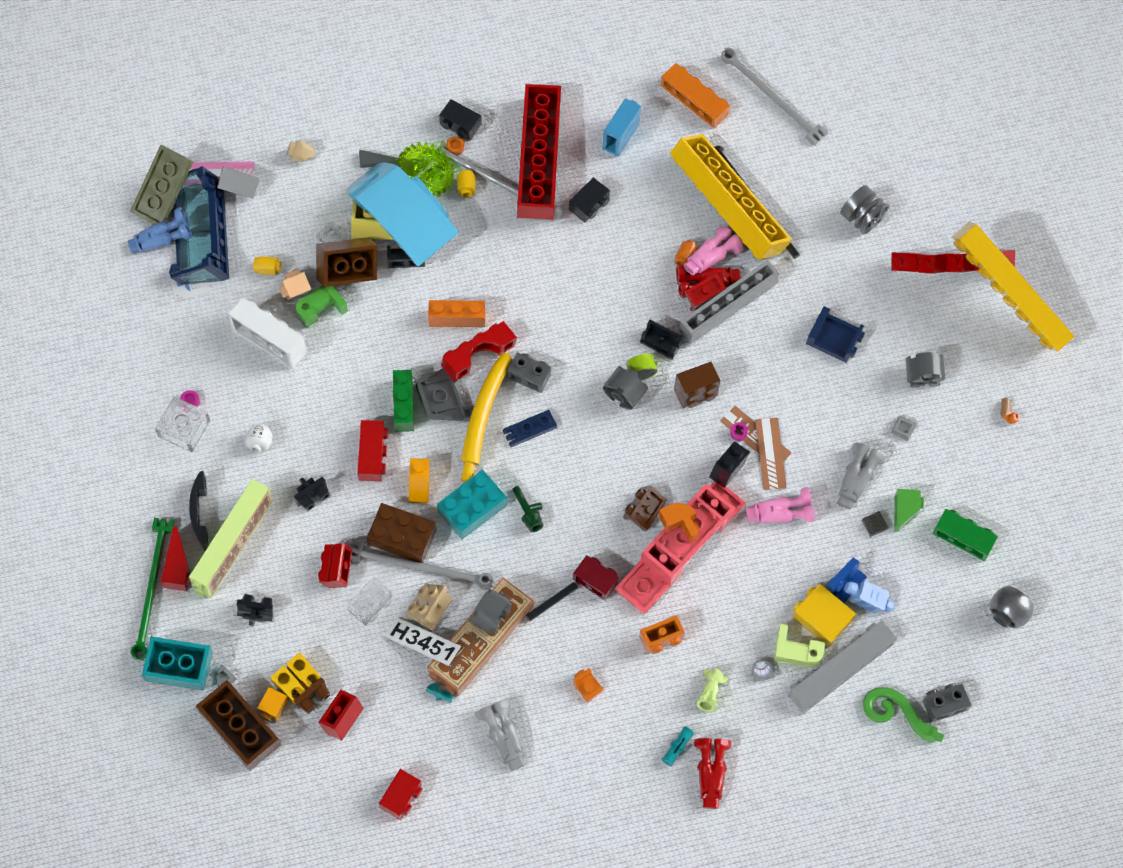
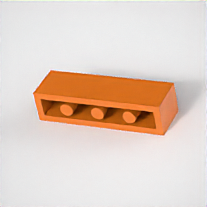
[660,63,730,128]

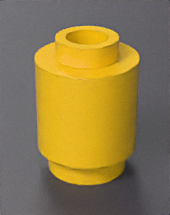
[457,170,476,198]
[253,256,282,276]

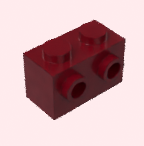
[573,555,619,601]

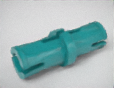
[661,726,694,767]

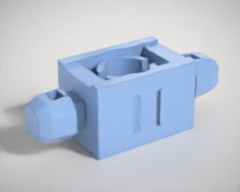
[844,581,895,613]

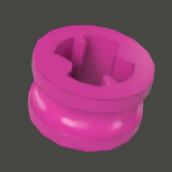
[730,422,748,441]

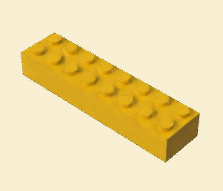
[669,134,792,260]
[952,222,1075,352]

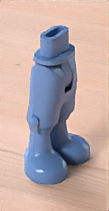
[128,207,192,254]

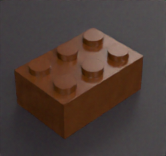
[316,237,377,287]
[367,503,437,563]

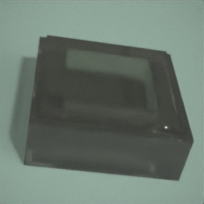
[861,511,889,537]

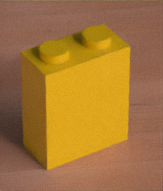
[792,583,856,648]

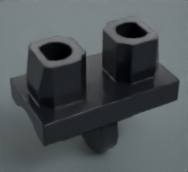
[294,476,330,511]
[237,594,273,626]

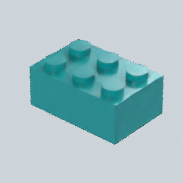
[437,469,507,540]
[142,636,213,691]

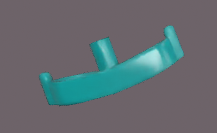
[426,683,453,703]

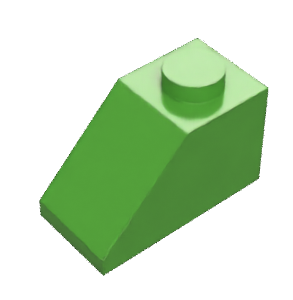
[894,489,924,532]

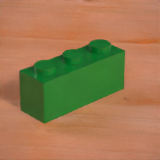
[393,370,414,432]
[932,509,998,561]

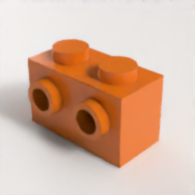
[639,615,685,654]

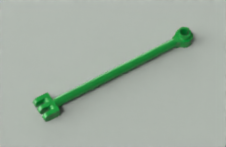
[130,518,174,661]

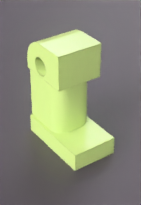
[773,624,825,668]

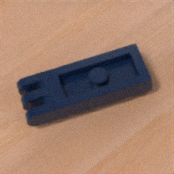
[502,410,557,447]

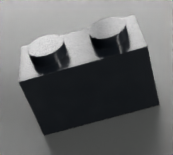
[439,99,482,140]
[569,177,610,223]
[709,441,750,488]

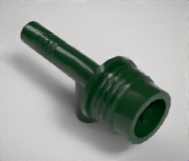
[512,486,544,533]

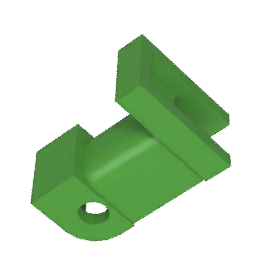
[296,285,348,328]

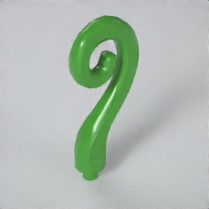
[863,687,944,743]

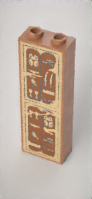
[427,577,534,696]

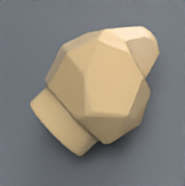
[287,140,315,162]

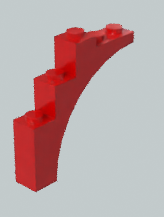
[891,249,1015,274]

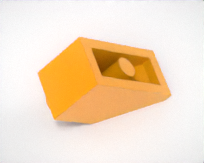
[409,458,430,503]

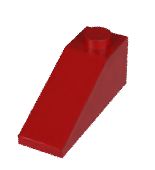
[161,526,192,591]

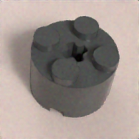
[905,352,945,388]
[603,366,649,410]
[468,588,512,635]

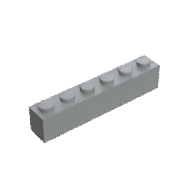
[679,260,779,344]
[788,621,897,714]

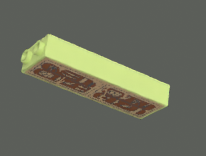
[189,479,273,598]

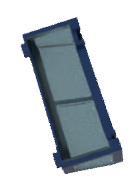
[169,166,229,285]

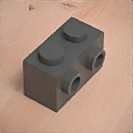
[507,352,551,393]
[922,683,972,723]

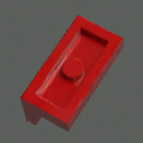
[684,273,726,312]

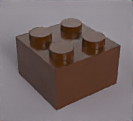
[674,361,721,409]

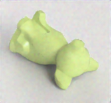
[697,668,728,713]

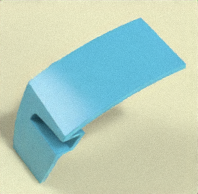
[346,162,459,267]

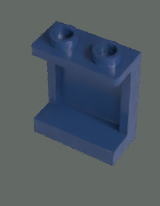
[806,306,865,363]

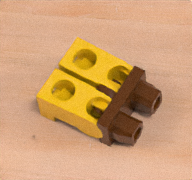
[270,652,330,714]

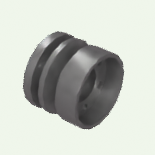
[840,185,890,235]

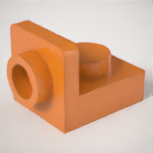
[573,668,604,703]

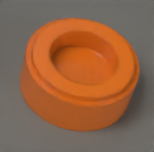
[446,137,464,155]

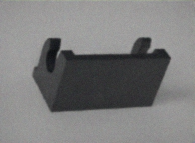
[387,245,425,268]
[640,319,683,359]

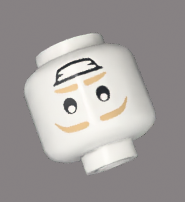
[245,424,273,454]

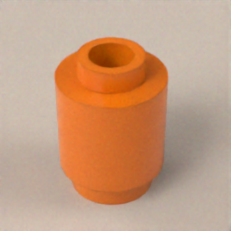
[675,240,698,266]

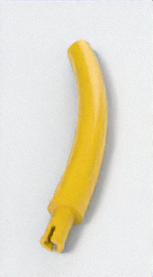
[461,353,513,482]

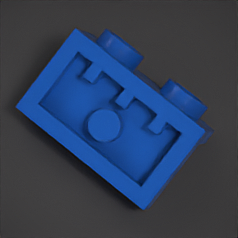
[827,557,867,603]

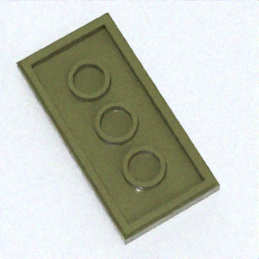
[130,145,194,225]

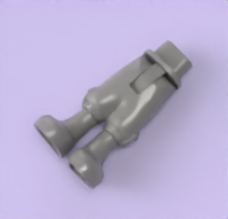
[837,443,886,509]
[475,699,526,771]

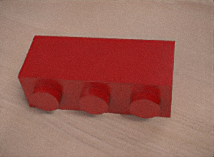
[357,420,388,482]

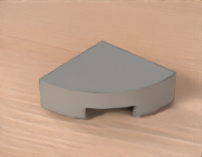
[216,665,237,687]

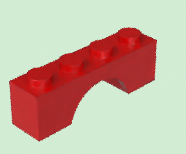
[441,321,517,383]

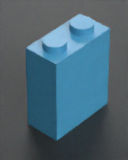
[602,98,641,157]

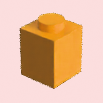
[257,687,288,722]

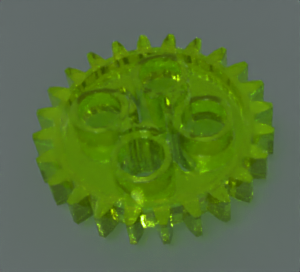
[397,142,455,197]

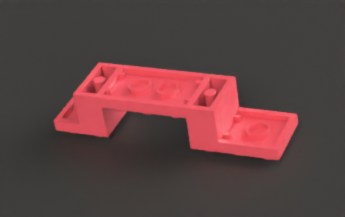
[615,481,746,615]

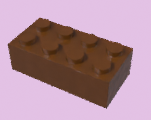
[196,680,281,771]

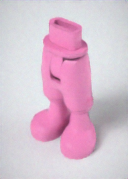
[684,226,743,275]
[746,487,815,524]

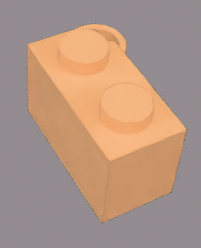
[279,268,311,301]

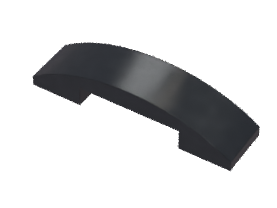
[189,471,209,551]

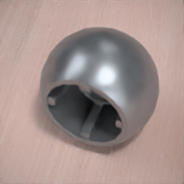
[990,586,1034,629]

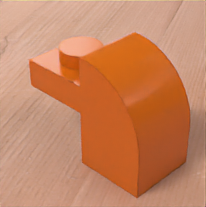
[658,503,700,543]

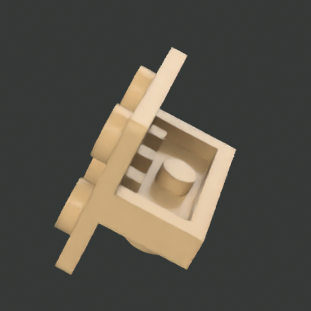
[405,584,453,631]

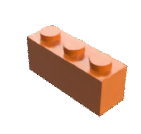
[428,300,485,327]

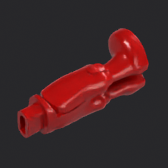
[676,265,741,298]
[694,738,732,809]

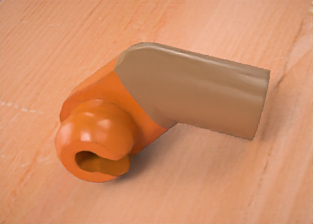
[1000,398,1020,424]

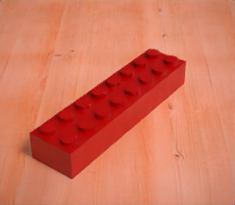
[517,84,561,220]

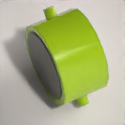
[626,354,659,381]

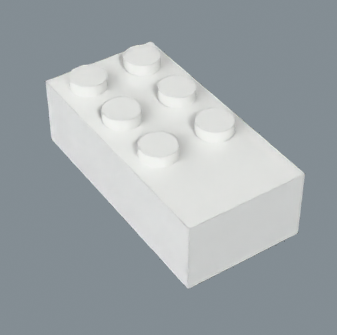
[229,297,307,369]

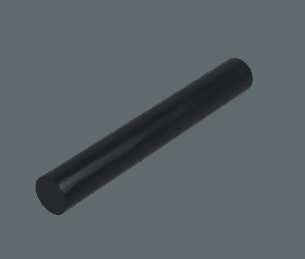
[526,582,578,621]

